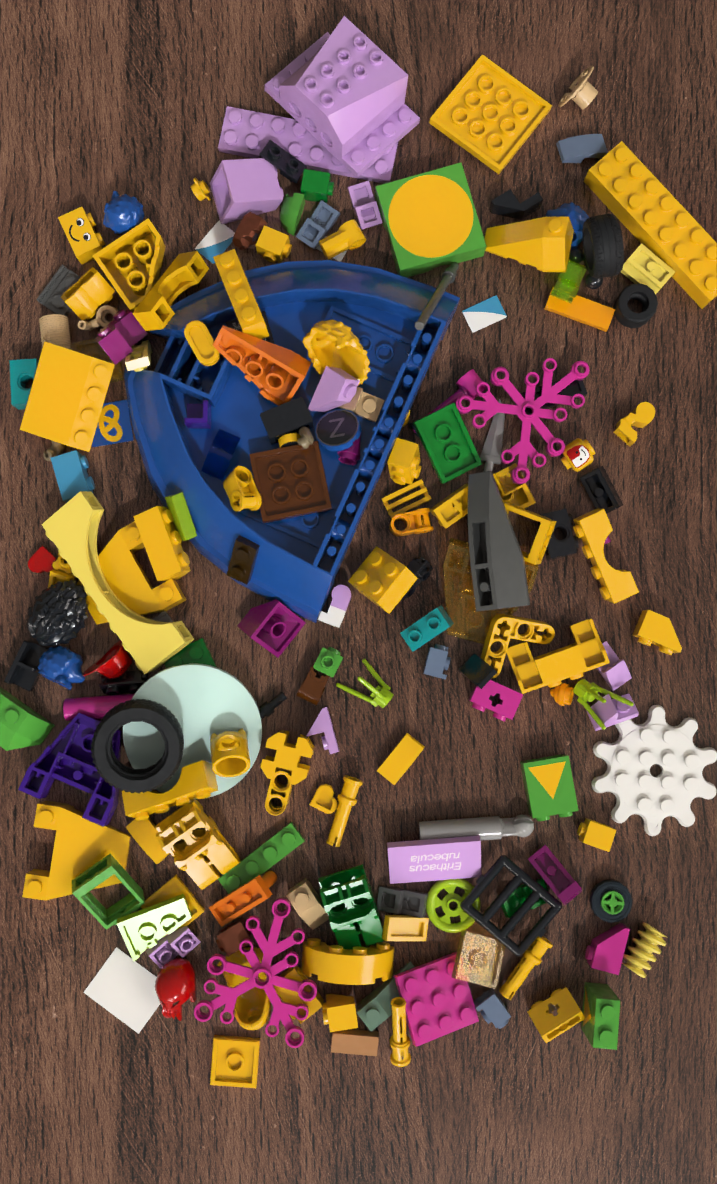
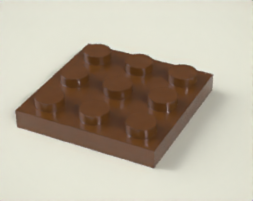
[249,441,332,523]

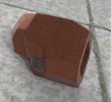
[232,212,268,250]

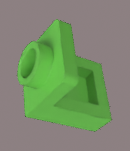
[313,647,343,678]

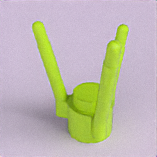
[336,659,394,708]
[573,679,634,730]

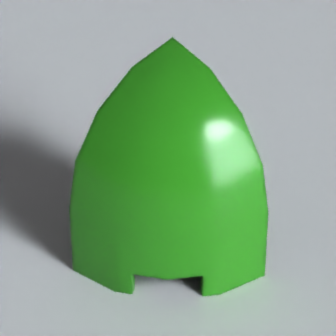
[280,193,305,236]

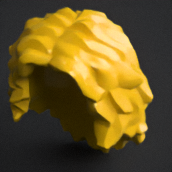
[302,320,371,387]

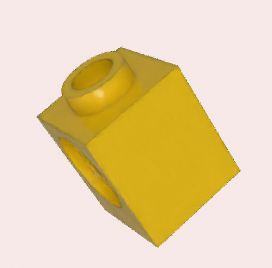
[577,818,616,852]

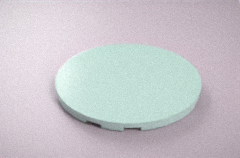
[123,663,262,799]

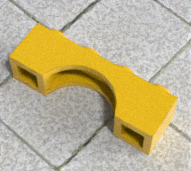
[213,249,269,339]
[132,251,209,331]
[573,508,639,604]
[122,760,218,821]

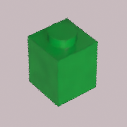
[300,169,334,204]

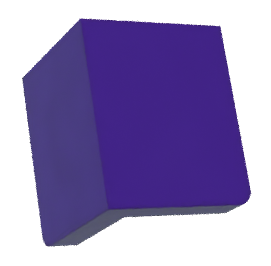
[184,400,211,429]

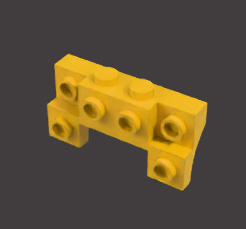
[506,618,610,694]

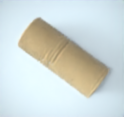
[39,314,72,350]

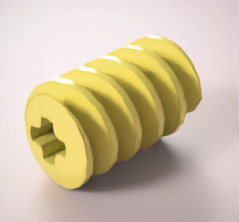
[622,922,668,978]

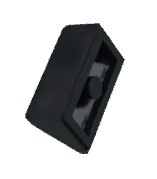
[579,466,623,514]

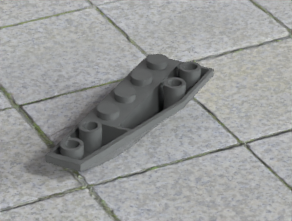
[468,471,530,612]

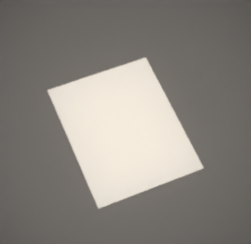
[83,947,160,1034]

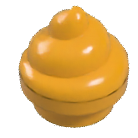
[550,683,574,706]

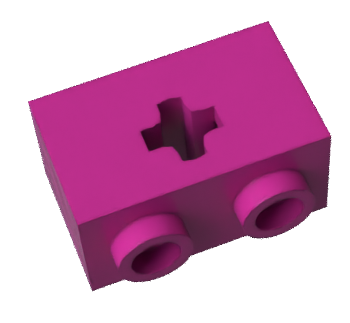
[468,680,523,722]

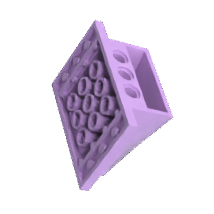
[264,16,420,178]

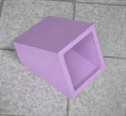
[210,158,284,224]

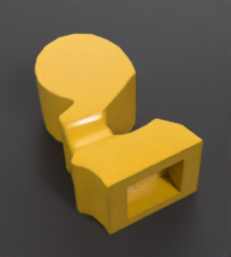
[613,402,655,447]

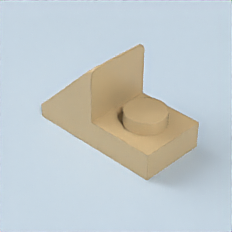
[337,387,385,423]

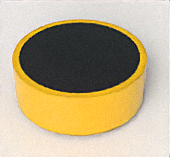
[278,433,301,448]

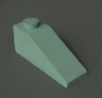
[356,961,415,1031]

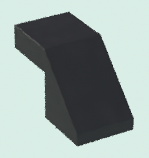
[489,189,543,220]
[458,653,497,689]

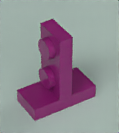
[528,845,582,906]

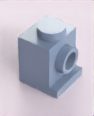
[422,644,451,680]
[473,987,511,1029]

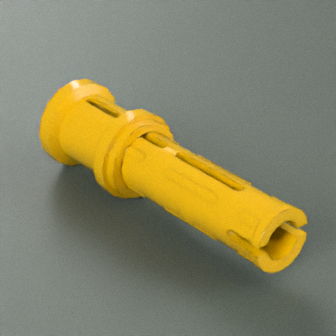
[326,775,363,847]
[499,936,553,1000]
[390,997,411,1067]

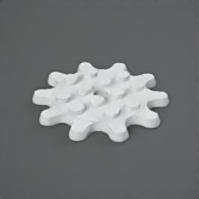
[591,705,717,836]

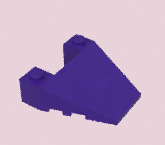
[18,713,122,827]

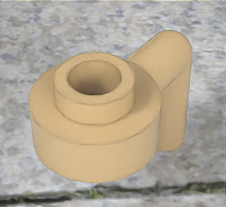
[78,305,118,331]

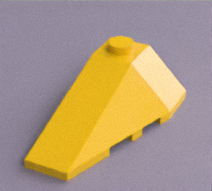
[484,217,574,272]

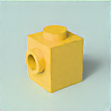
[255,225,292,263]

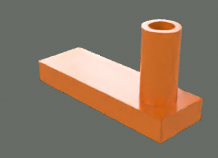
[209,870,277,927]

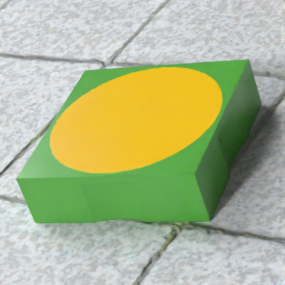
[375,163,486,277]

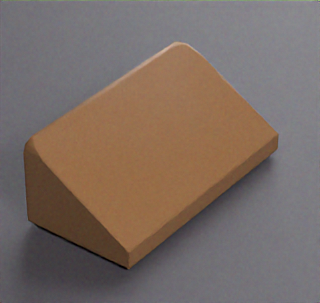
[331,1029,379,1056]

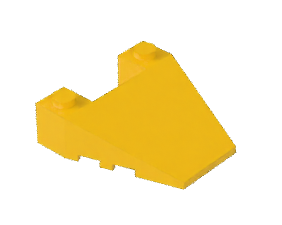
[77,521,187,625]
[22,800,131,900]

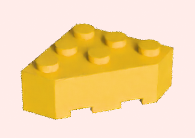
[92,218,166,313]

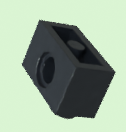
[538,508,579,561]

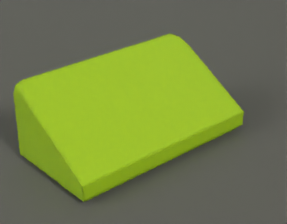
[165,492,197,541]

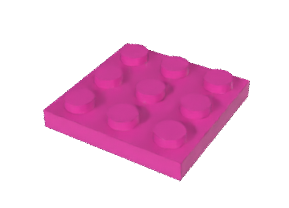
[394,952,479,1047]

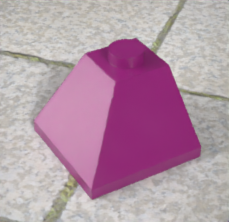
[237,599,306,658]

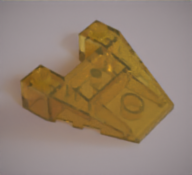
[443,538,539,644]

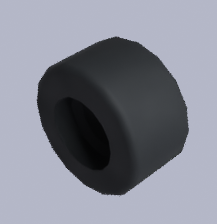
[613,283,658,328]

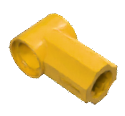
[319,219,366,260]

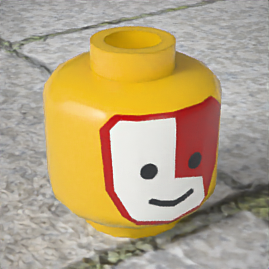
[560,438,596,472]

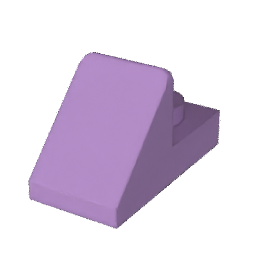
[596,641,632,691]
[586,693,639,731]
[306,707,339,754]

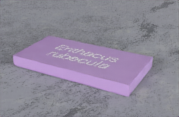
[387,836,482,884]

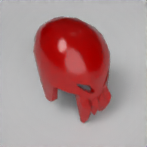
[155,958,196,1021]

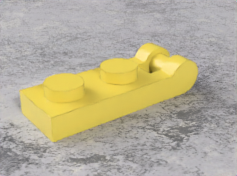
[125,340,152,372]

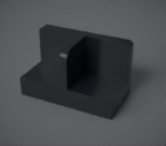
[260,397,314,445]
[4,640,48,691]

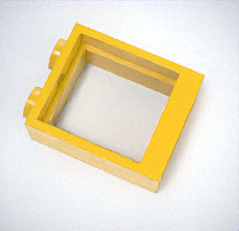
[503,502,557,565]

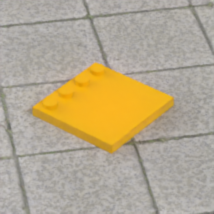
[429,54,552,174]

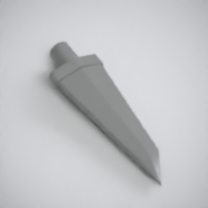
[479,398,505,472]

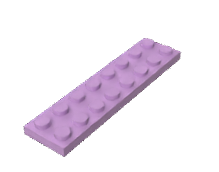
[218,106,398,184]

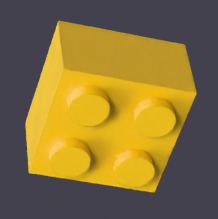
[348,546,418,614]

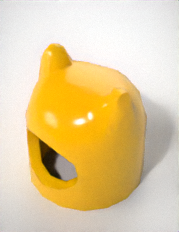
[210,729,250,777]

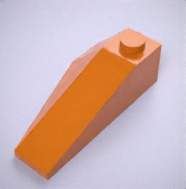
[213,325,312,406]

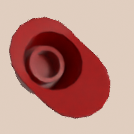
[82,640,132,678]

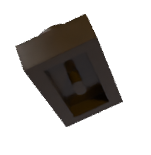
[227,535,260,585]

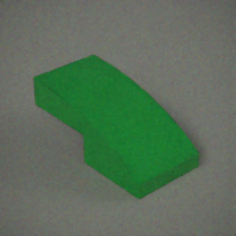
[497,878,549,918]

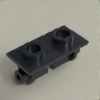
[259,140,307,184]
[401,556,433,601]
[99,670,148,695]

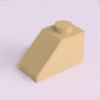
[286,878,329,930]

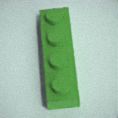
[218,822,305,894]

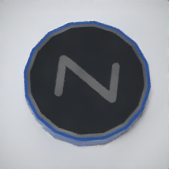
[315,409,362,451]

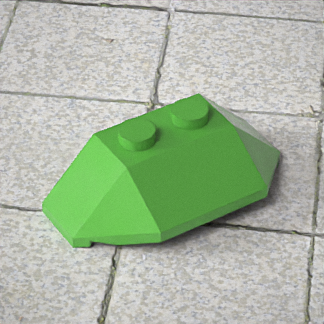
[0,687,55,751]

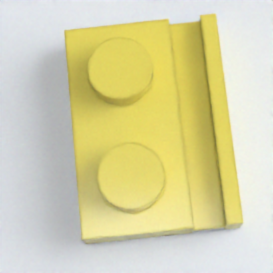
[621,243,675,295]

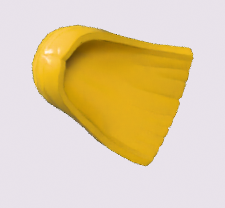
[217,947,272,1030]

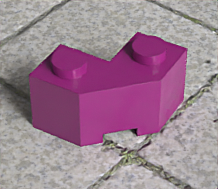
[96,309,148,365]

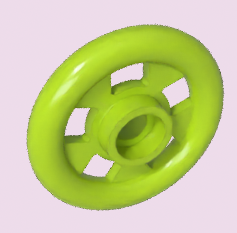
[426,879,480,933]

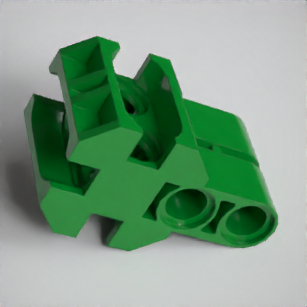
[318,864,385,949]

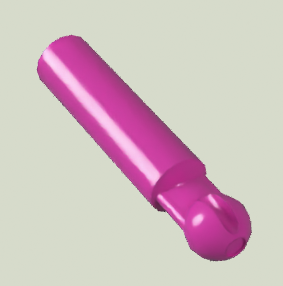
[63,694,134,721]

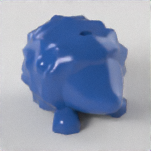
[103,191,145,235]
[546,202,589,248]
[38,646,85,690]

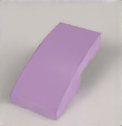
[347,181,383,230]

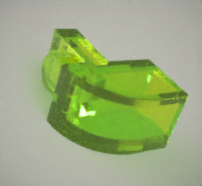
[550,260,587,303]

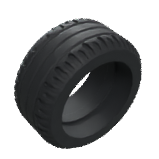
[583,213,624,279]

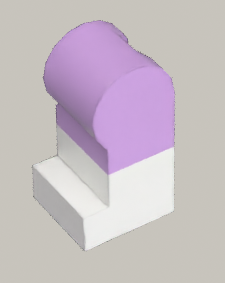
[318,585,351,628]

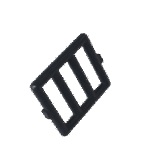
[460,855,562,957]

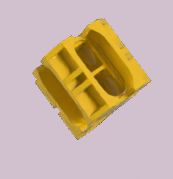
[261,730,315,815]
[156,799,241,890]

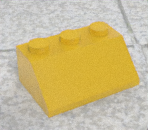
[133,506,191,581]

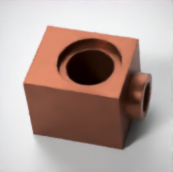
[216,917,254,956]

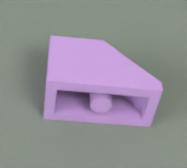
[308,366,360,412]

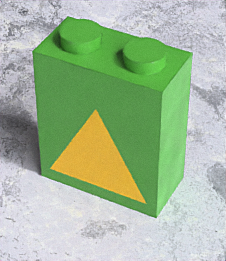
[520,754,579,821]
[581,982,620,1050]

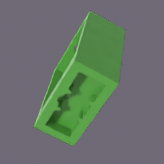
[72,854,145,930]

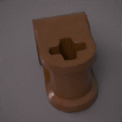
[296,663,329,706]

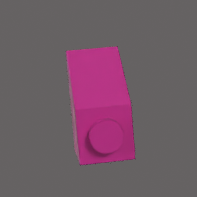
[585,923,630,975]

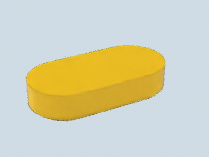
[184,320,220,366]

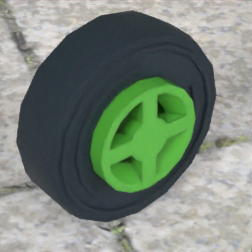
[590,879,632,923]

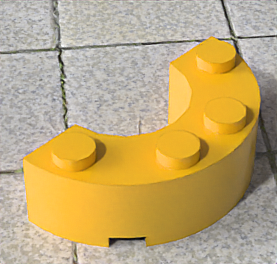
[301,938,394,985]

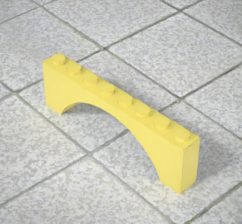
[42,491,194,674]

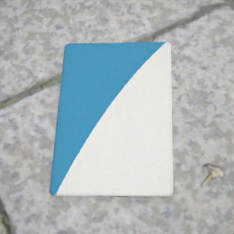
[195,220,235,264]
[462,295,507,333]

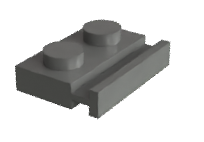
[36,264,81,316]

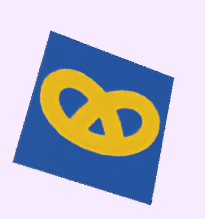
[92,400,134,447]

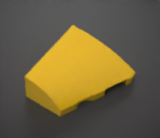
[493,463,536,509]

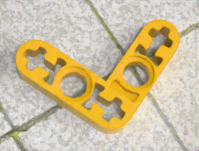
[480,614,555,679]

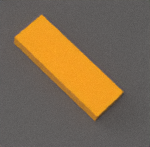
[544,287,615,332]

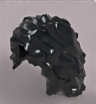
[26,579,88,646]

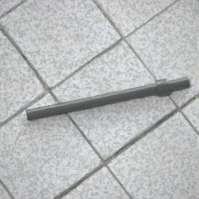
[415,262,459,330]

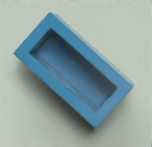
[50,450,95,503]

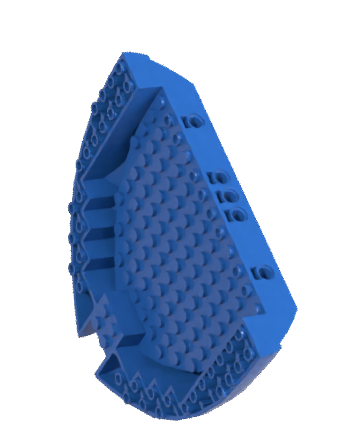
[123,260,460,623]

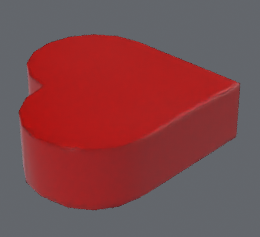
[28,546,57,573]

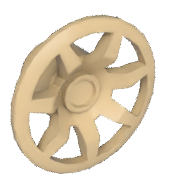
[558,66,598,110]

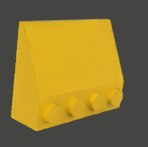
[20,341,115,452]

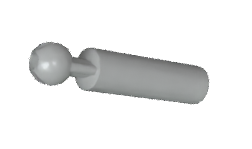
[419,814,534,841]

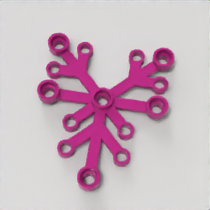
[455,358,590,485]
[194,898,317,1048]

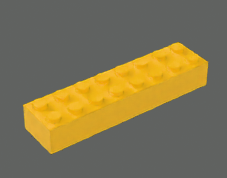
[583,141,717,309]

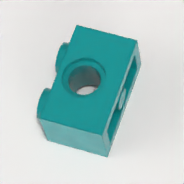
[9,358,39,410]
[400,605,454,652]

